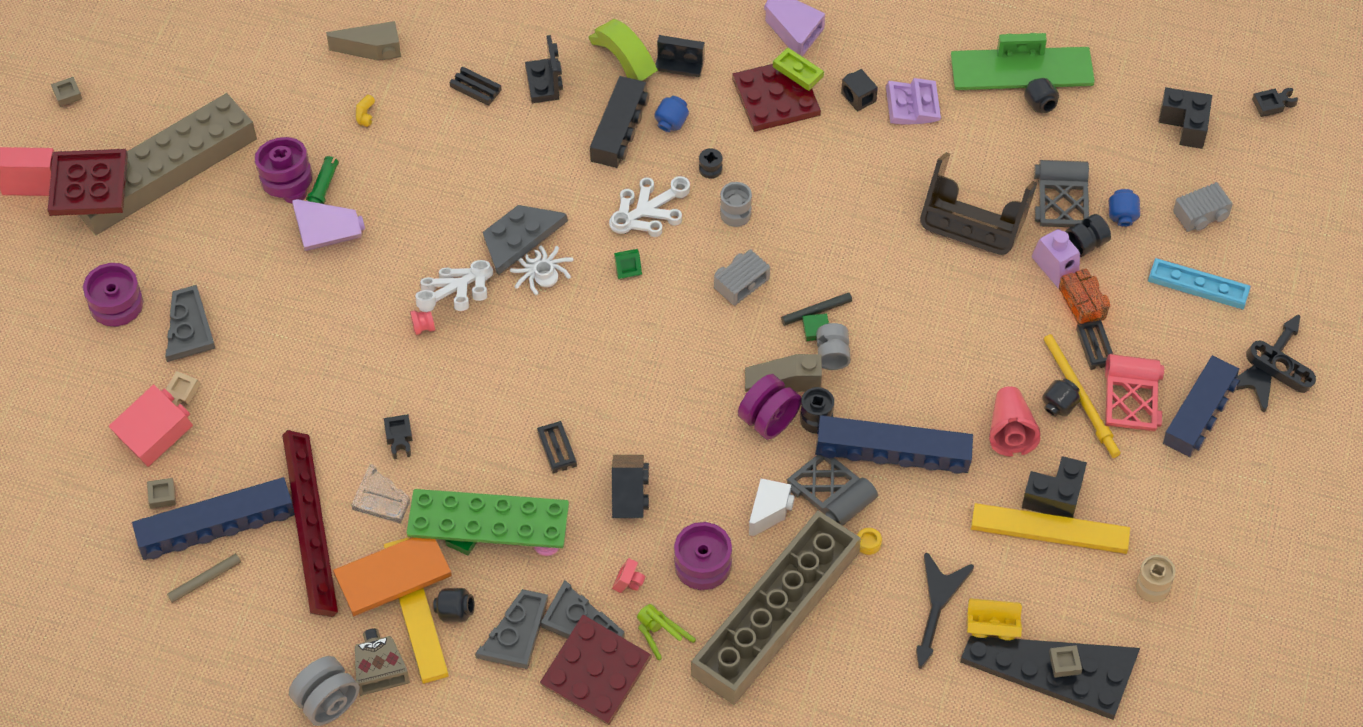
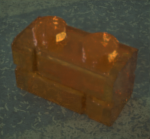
[1058,268,1110,324]

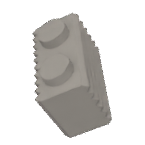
[1173,182,1233,232]
[714,249,770,306]

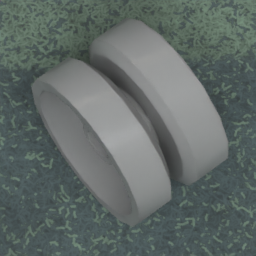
[288,656,360,726]

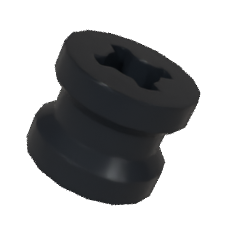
[699,148,723,179]

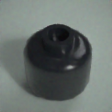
[1024,78,1059,113]
[1042,378,1080,417]
[433,588,475,622]

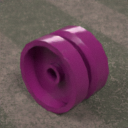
[255,137,313,198]
[83,263,144,327]
[738,374,802,440]
[674,522,732,590]

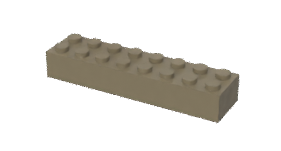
[79,93,257,235]
[691,510,861,705]

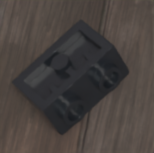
[655,35,705,77]

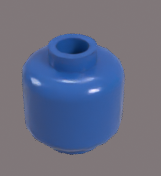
[654,95,689,132]
[1108,189,1140,227]

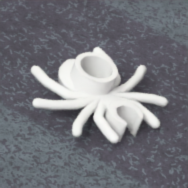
[510,245,574,295]

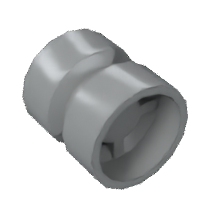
[720,182,752,227]
[816,323,851,370]

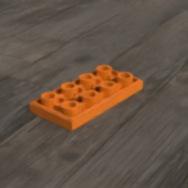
[333,537,452,617]

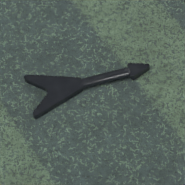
[1235,315,1300,412]
[916,553,974,669]

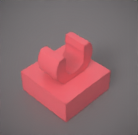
[612,558,646,593]

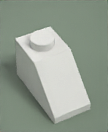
[749,478,795,536]

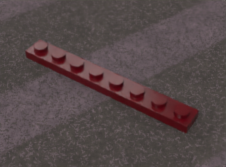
[282,430,338,617]

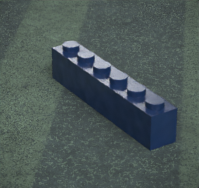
[815,415,973,474]
[132,477,295,560]

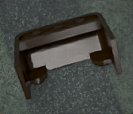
[920,152,1037,255]

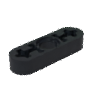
[1246,340,1316,393]

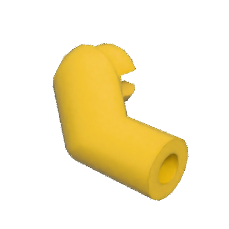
[356,94,375,127]

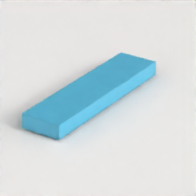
[1148,258,1251,310]

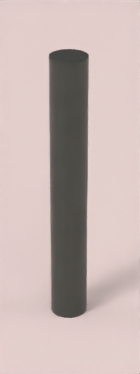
[781,292,852,326]

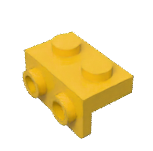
[966,598,1022,640]

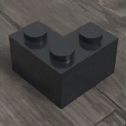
[1158,87,1212,149]
[612,455,649,518]
[1022,456,1087,518]

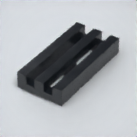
[449,66,502,106]
[1076,320,1113,370]
[537,421,577,474]

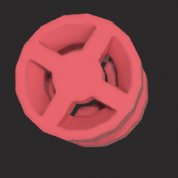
[410,310,435,335]

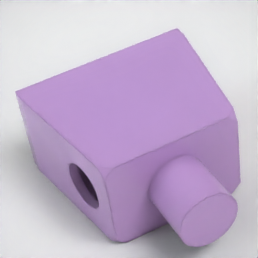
[1032,229,1080,289]

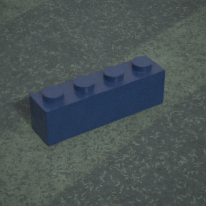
[1163,355,1240,457]

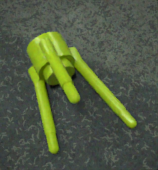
[637,604,696,660]

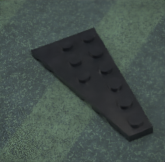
[960,636,1140,720]

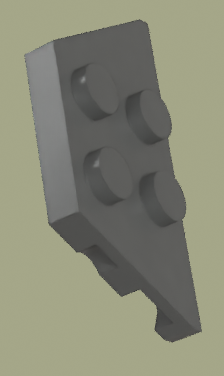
[482,205,568,274]

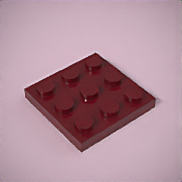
[732,64,821,132]
[47,149,128,216]
[540,615,652,725]

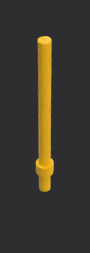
[1044,334,1121,458]

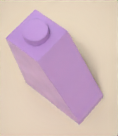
[764,0,825,56]
[292,199,365,251]

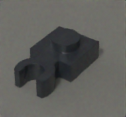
[1252,88,1298,117]
[383,414,413,459]

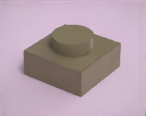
[51,77,82,107]
[147,478,176,509]
[1049,645,1082,677]

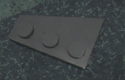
[165,285,215,362]
[541,580,625,639]
[475,589,549,669]

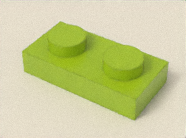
[773,48,824,91]

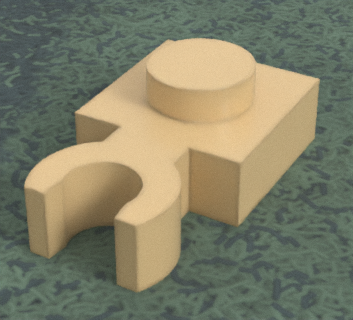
[166,371,201,406]

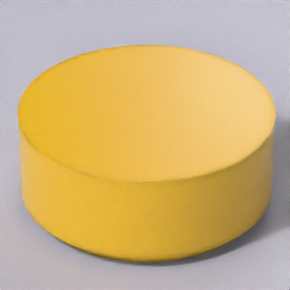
[857,528,882,555]

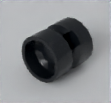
[1065,214,1111,257]
[800,387,834,434]

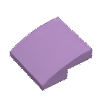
[886,78,941,124]

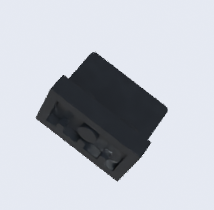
[525,35,563,103]

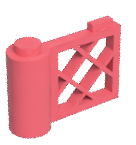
[1105,354,1164,431]

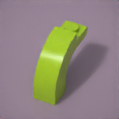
[588,19,658,81]

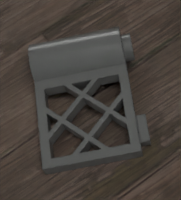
[1034,160,1089,227]
[787,455,878,526]

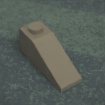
[326,21,401,61]
[745,354,822,392]

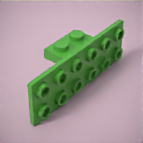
[951,33,1095,90]
[407,489,569,548]

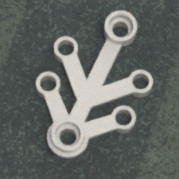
[609,176,690,237]
[415,260,493,312]

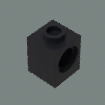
[841,69,878,112]

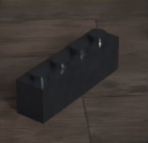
[590,76,650,168]

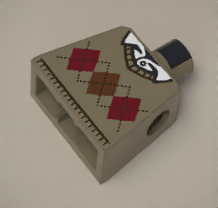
[355,628,410,696]

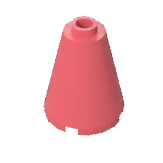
[989,386,1041,456]

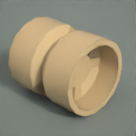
[1136,555,1176,603]

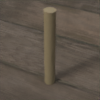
[167,553,241,603]

